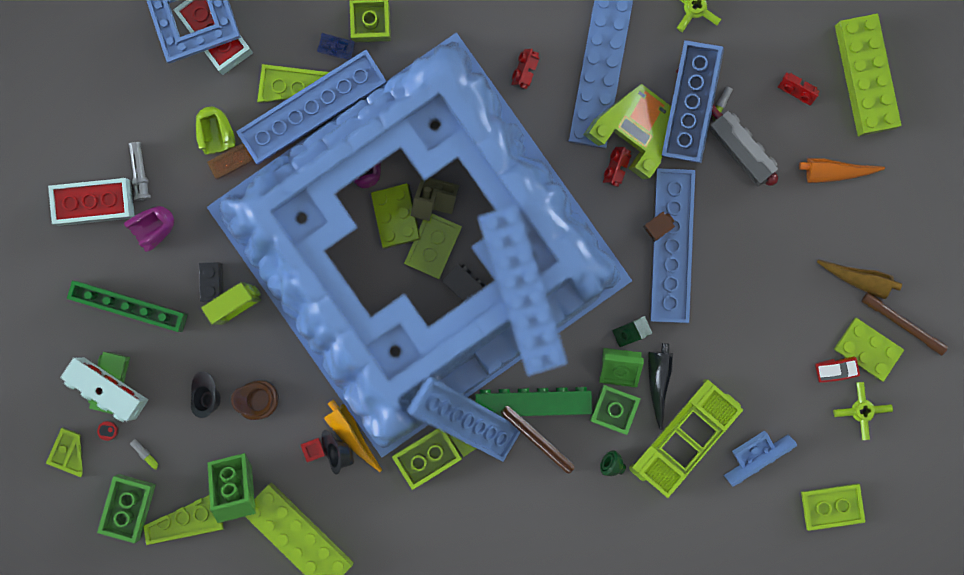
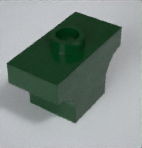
[612,316,653,347]

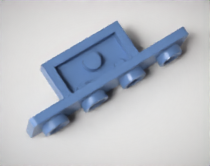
[724,431,797,486]

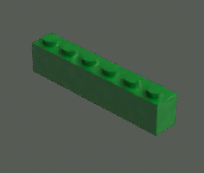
[67,280,188,332]
[475,387,592,417]

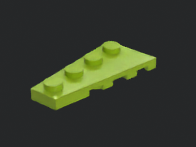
[257,64,329,103]
[143,495,224,545]

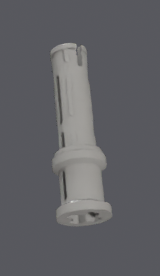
[129,142,151,201]

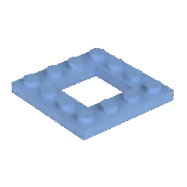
[146,0,241,64]

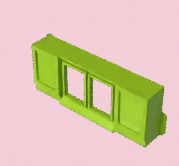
[629,379,743,498]

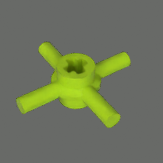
[677,0,721,32]
[833,382,893,440]

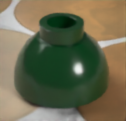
[600,450,626,477]

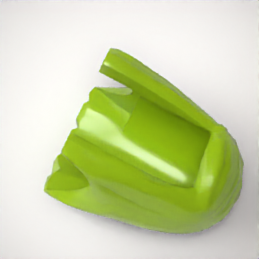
[196,106,236,155]

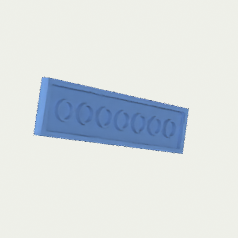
[568,0,633,149]
[236,50,387,165]
[650,168,695,323]
[478,205,567,376]
[407,376,521,462]

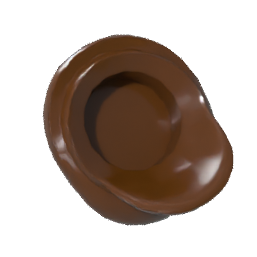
[231,381,278,420]

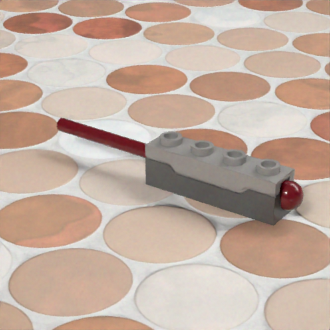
[676,68,778,186]

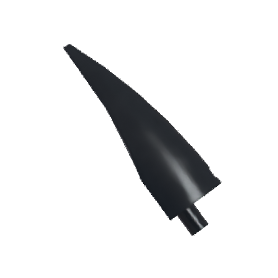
[648,343,673,430]

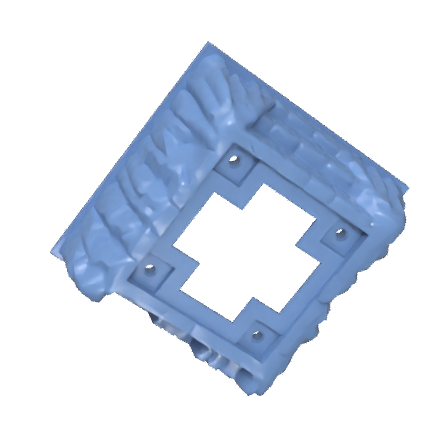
[207,32,632,457]

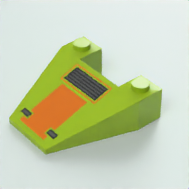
[583,84,671,179]

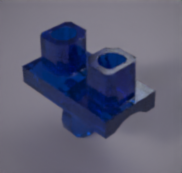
[317,33,355,60]

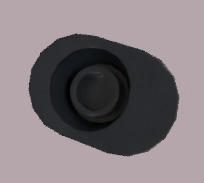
[191,371,221,418]
[322,430,354,475]

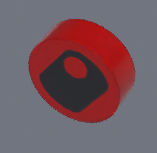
[97,421,118,441]

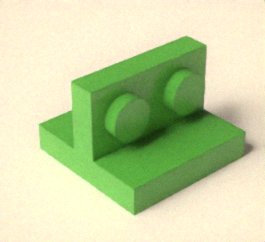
[599,348,644,387]

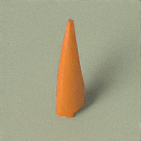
[799,158,885,183]

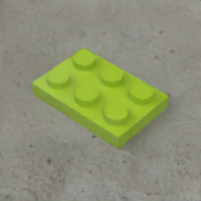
[371,183,421,249]
[404,214,462,279]
[834,318,904,382]
[801,483,866,531]

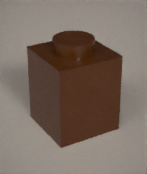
[643,211,675,242]

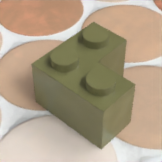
[411,177,460,221]

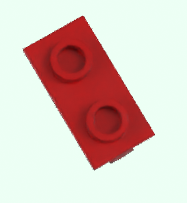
[511,48,540,89]
[778,72,820,106]
[603,147,632,187]

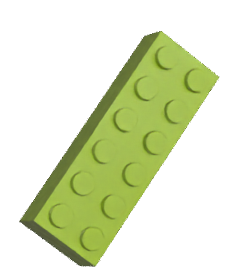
[835,13,902,137]
[245,482,354,575]

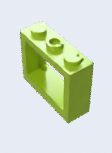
[201,282,261,325]

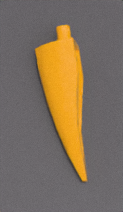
[324,399,382,472]

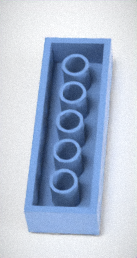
[662,40,724,163]

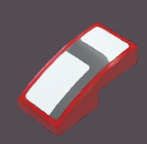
[815,356,860,382]

